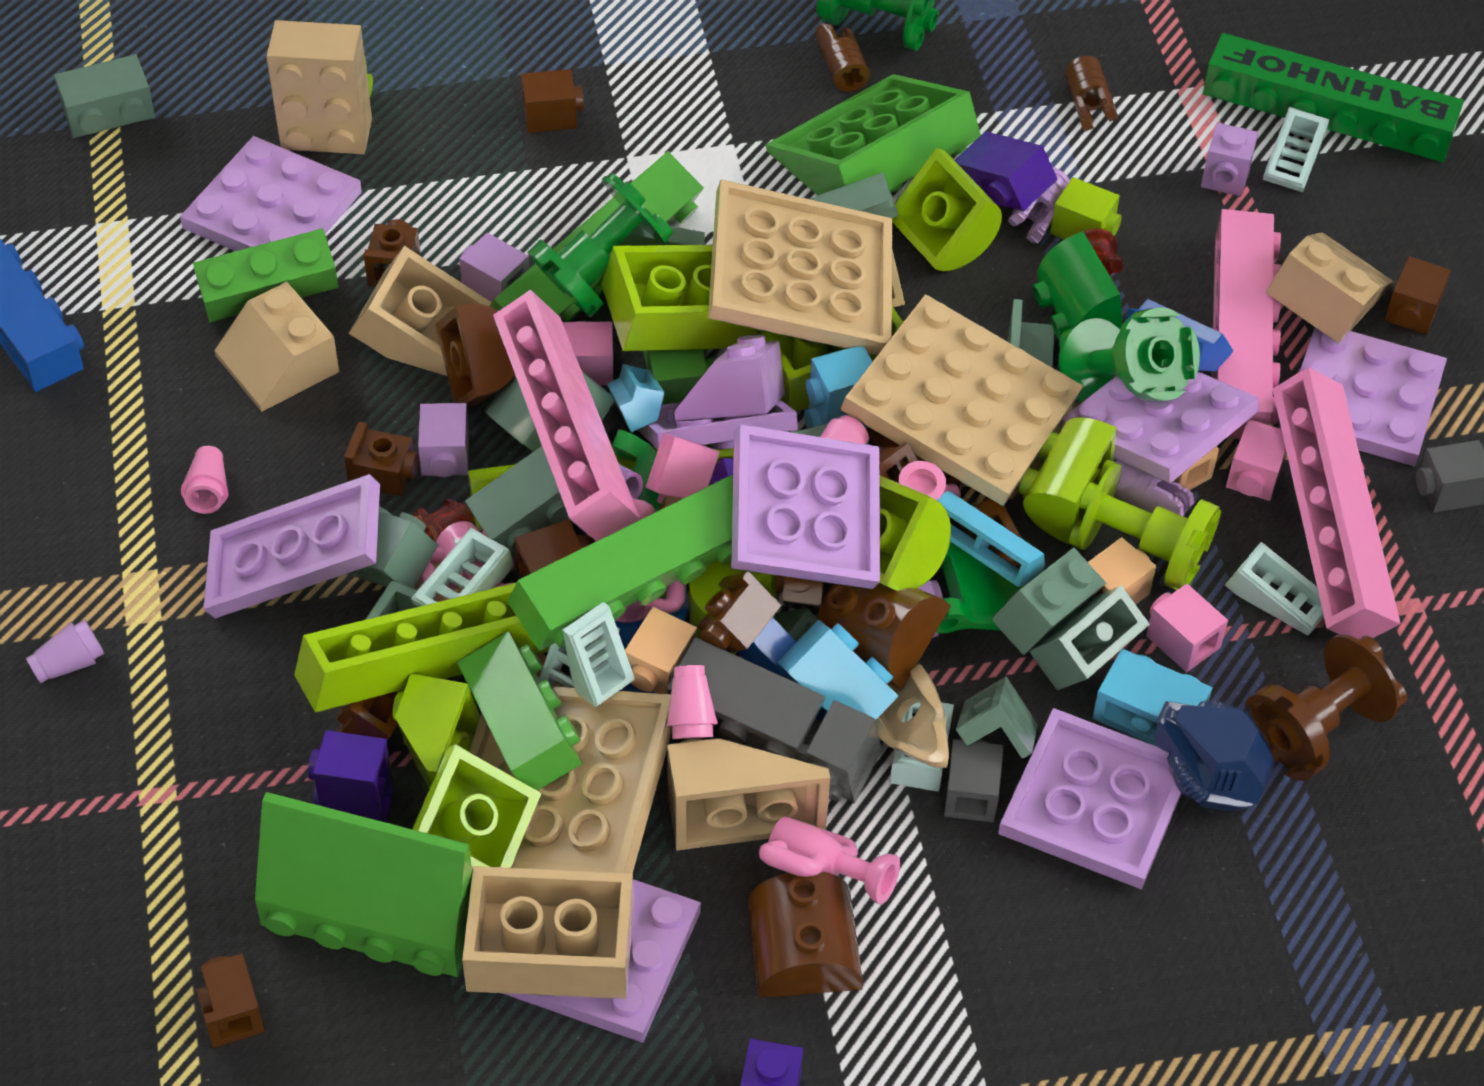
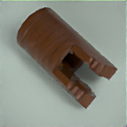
[815,23,870,92]
[1065,56,1118,131]

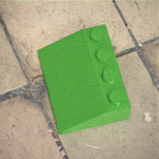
[766,74,981,196]
[255,792,472,977]

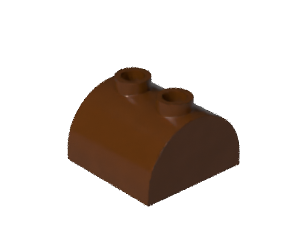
[435,304,515,409]
[817,583,951,690]
[748,872,863,998]

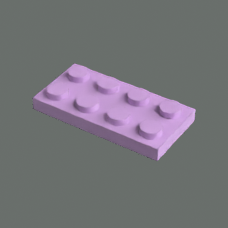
[204,474,380,618]

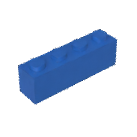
[0,239,84,392]

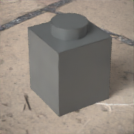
[1416,440,1484,513]
[944,739,1003,823]

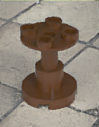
[1245,635,1407,781]

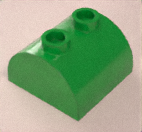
[1032,231,1122,340]

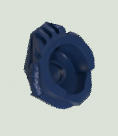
[1154,700,1275,811]

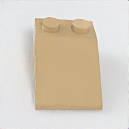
[1266,232,1394,343]
[349,246,492,376]
[667,738,830,851]

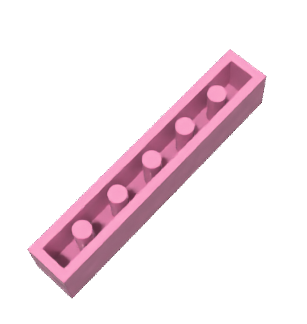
[1212,209,1281,439]
[493,290,640,541]
[1272,367,1401,640]

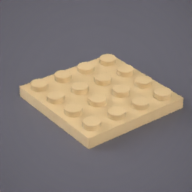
[708,179,892,355]
[840,294,1083,506]
[469,686,672,873]

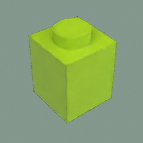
[1050,177,1122,252]

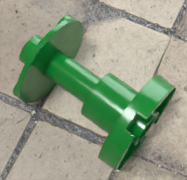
[816,0,939,51]
[527,172,674,317]
[1059,307,1200,403]

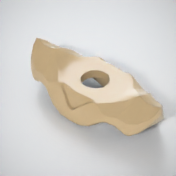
[875,664,949,767]

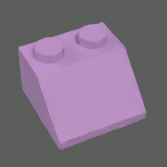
[674,334,785,420]

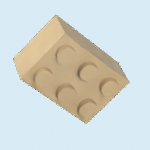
[267,20,372,154]
[462,866,634,999]

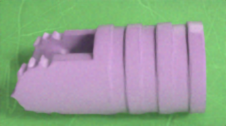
[1008,167,1070,244]
[1115,459,1195,516]

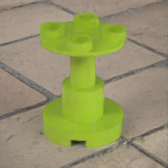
[1069,459,1221,590]

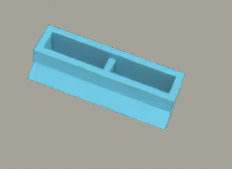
[607,364,664,432]
[937,491,1045,587]

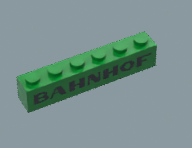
[1203,33,1464,162]

